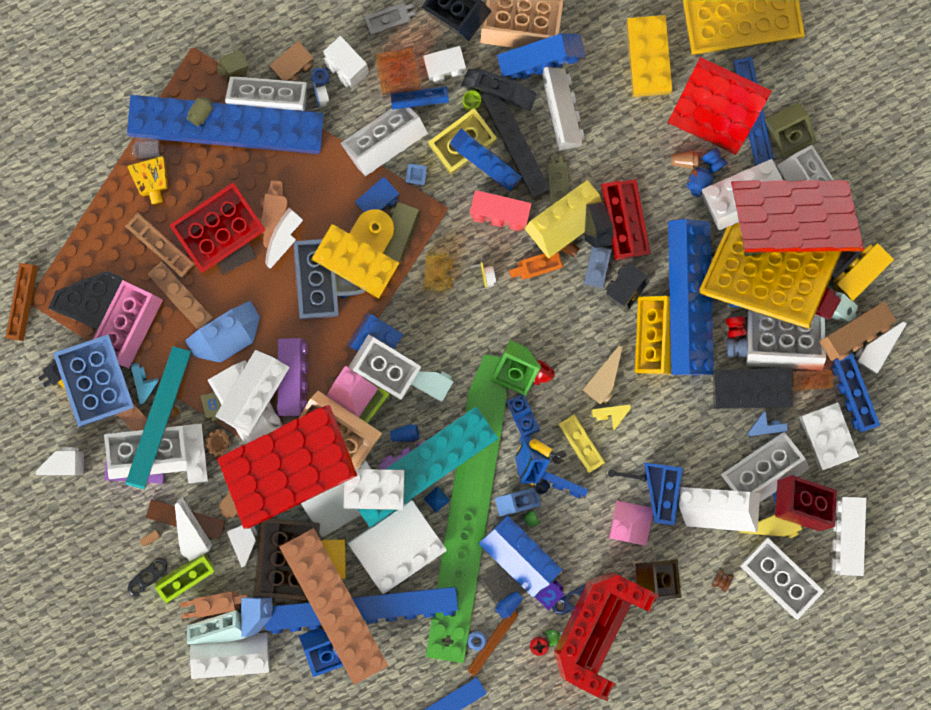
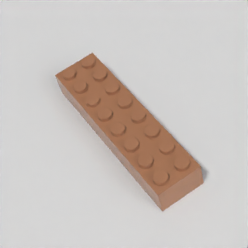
[280,528,388,685]

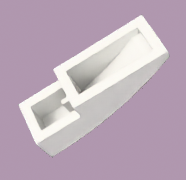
[265,208,303,269]

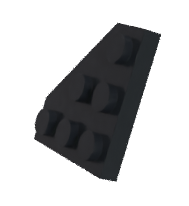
[48,271,125,330]

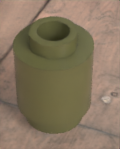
[186,97,214,127]

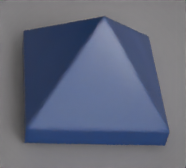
[424,486,450,513]

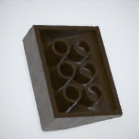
[253,519,320,600]

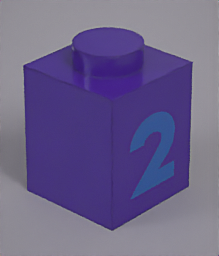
[534,580,565,611]

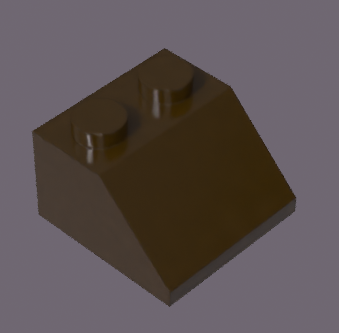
[635,559,681,601]

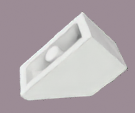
[227,525,258,567]

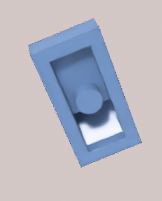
[747,411,788,436]

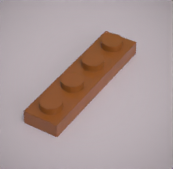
[5,263,38,341]

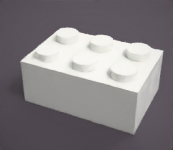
[323,36,369,89]
[349,334,421,399]
[799,403,859,471]
[344,469,405,510]

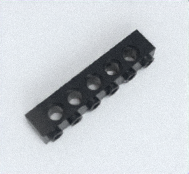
[481,93,550,200]

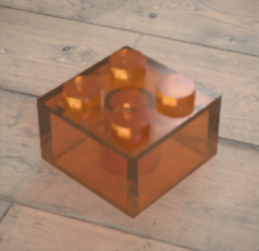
[375,47,420,95]

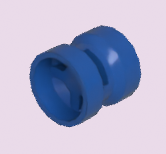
[702,148,728,174]

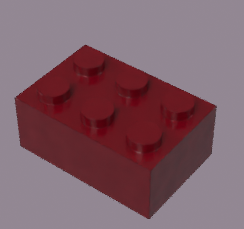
[775,475,837,531]

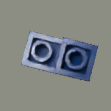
[506,394,540,437]

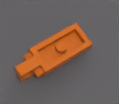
[509,252,563,280]

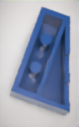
[644,462,684,526]

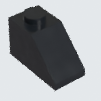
[584,202,613,248]

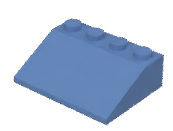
[53,334,134,428]

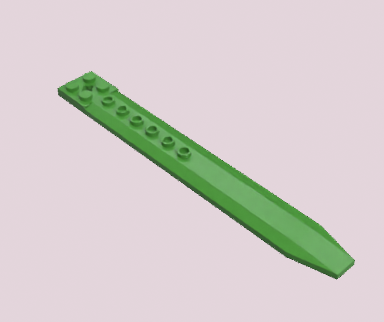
[426,355,507,663]

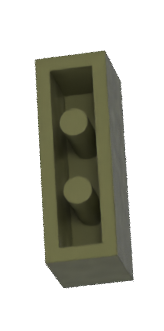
[383,202,422,266]

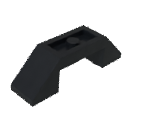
[461,68,537,111]

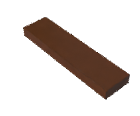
[146,499,225,540]

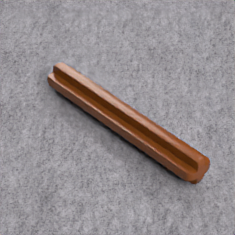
[468,611,518,676]

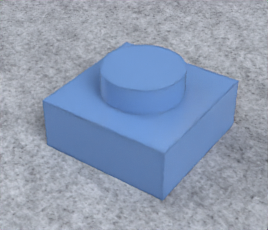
[406,164,427,186]

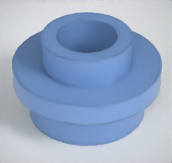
[467,631,487,651]

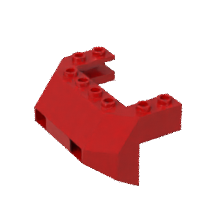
[554,572,659,701]

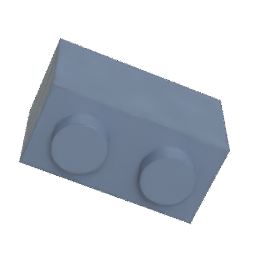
[583,246,611,289]

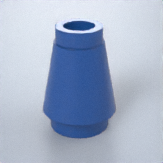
[390,423,419,442]
[494,591,523,619]

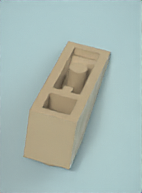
[582,345,622,405]

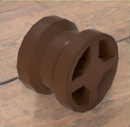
[711,569,734,593]

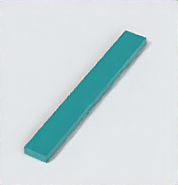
[126,346,191,490]

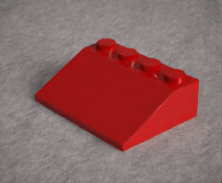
[169,182,266,273]

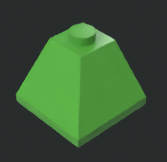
[491,340,541,396]

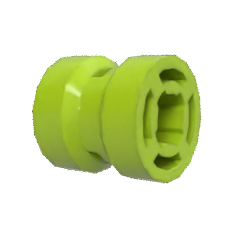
[462,90,482,111]

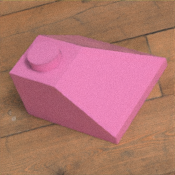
[327,366,379,417]
[609,500,653,546]

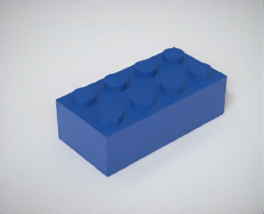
[497,33,586,80]

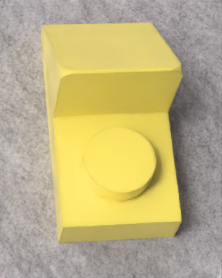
[591,405,631,430]

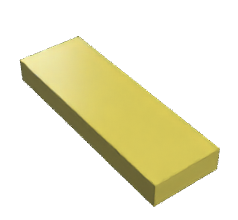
[558,414,605,473]

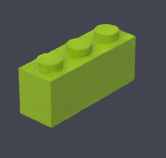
[155,553,214,603]

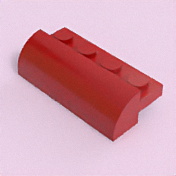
[601,179,651,260]

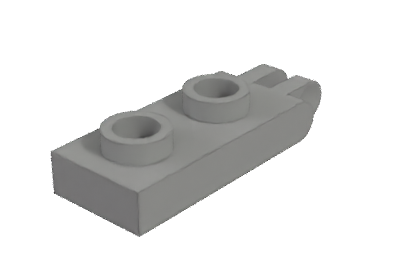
[364,2,418,36]

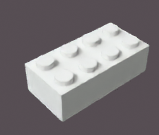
[702,159,783,230]
[104,426,187,479]
[831,497,866,576]
[739,537,824,620]

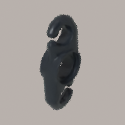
[127,558,168,597]

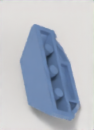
[185,301,261,363]

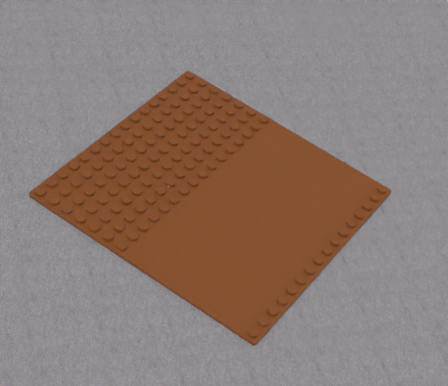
[31,48,447,438]

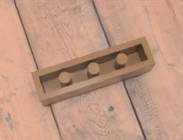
[819,301,896,361]

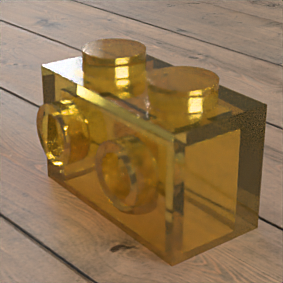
[424,252,453,293]

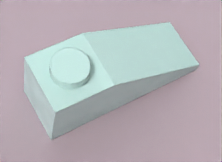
[411,371,454,402]
[187,610,248,644]

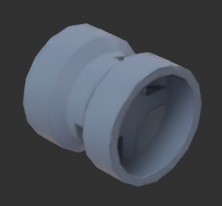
[726,339,747,358]

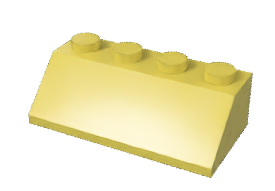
[525,180,602,258]

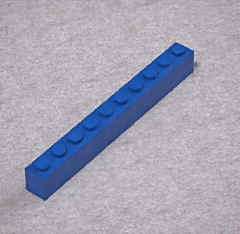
[265,586,459,634]

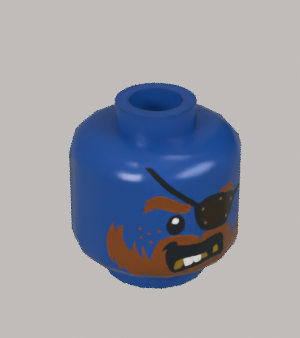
[686,167,714,197]

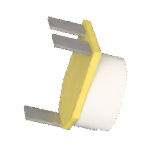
[471,262,496,291]

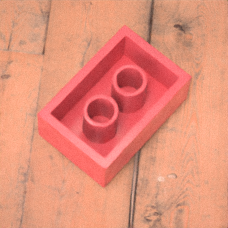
[470,190,532,232]

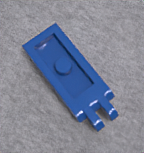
[541,471,588,499]

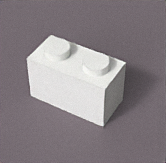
[423,46,466,82]

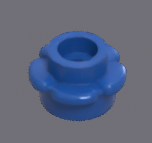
[311,68,330,86]

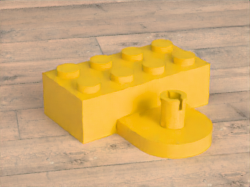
[312,209,399,298]

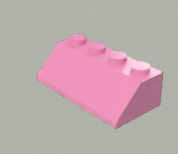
[93,280,163,369]

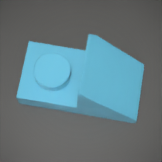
[131,363,158,404]

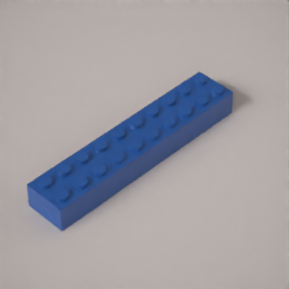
[127,95,323,154]

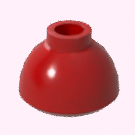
[533,360,555,386]

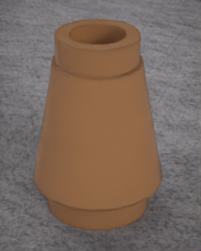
[671,150,699,169]

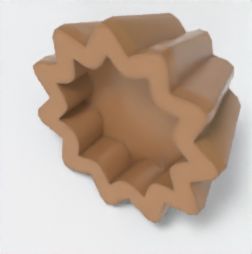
[204,429,231,457]

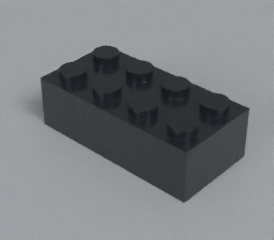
[713,368,793,409]

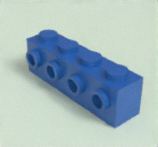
[830,353,880,433]

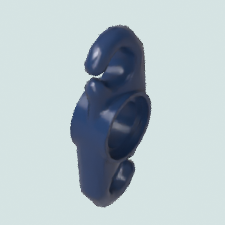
[552,584,586,615]

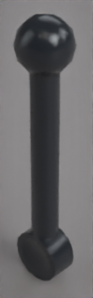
[608,469,647,482]

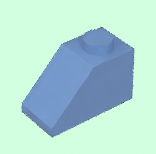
[495,488,541,517]
[241,596,273,637]

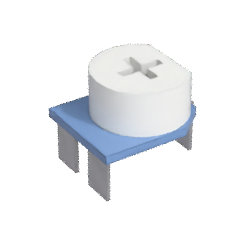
[307,82,329,111]

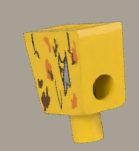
[128,156,168,204]

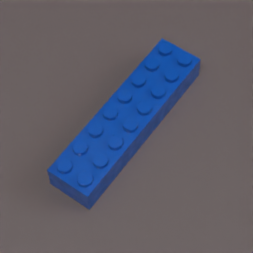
[668,219,714,376]

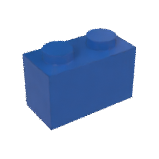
[355,177,400,213]

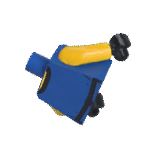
[515,435,567,495]

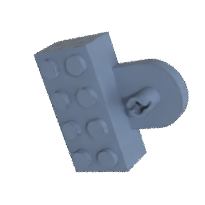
[293,239,366,320]

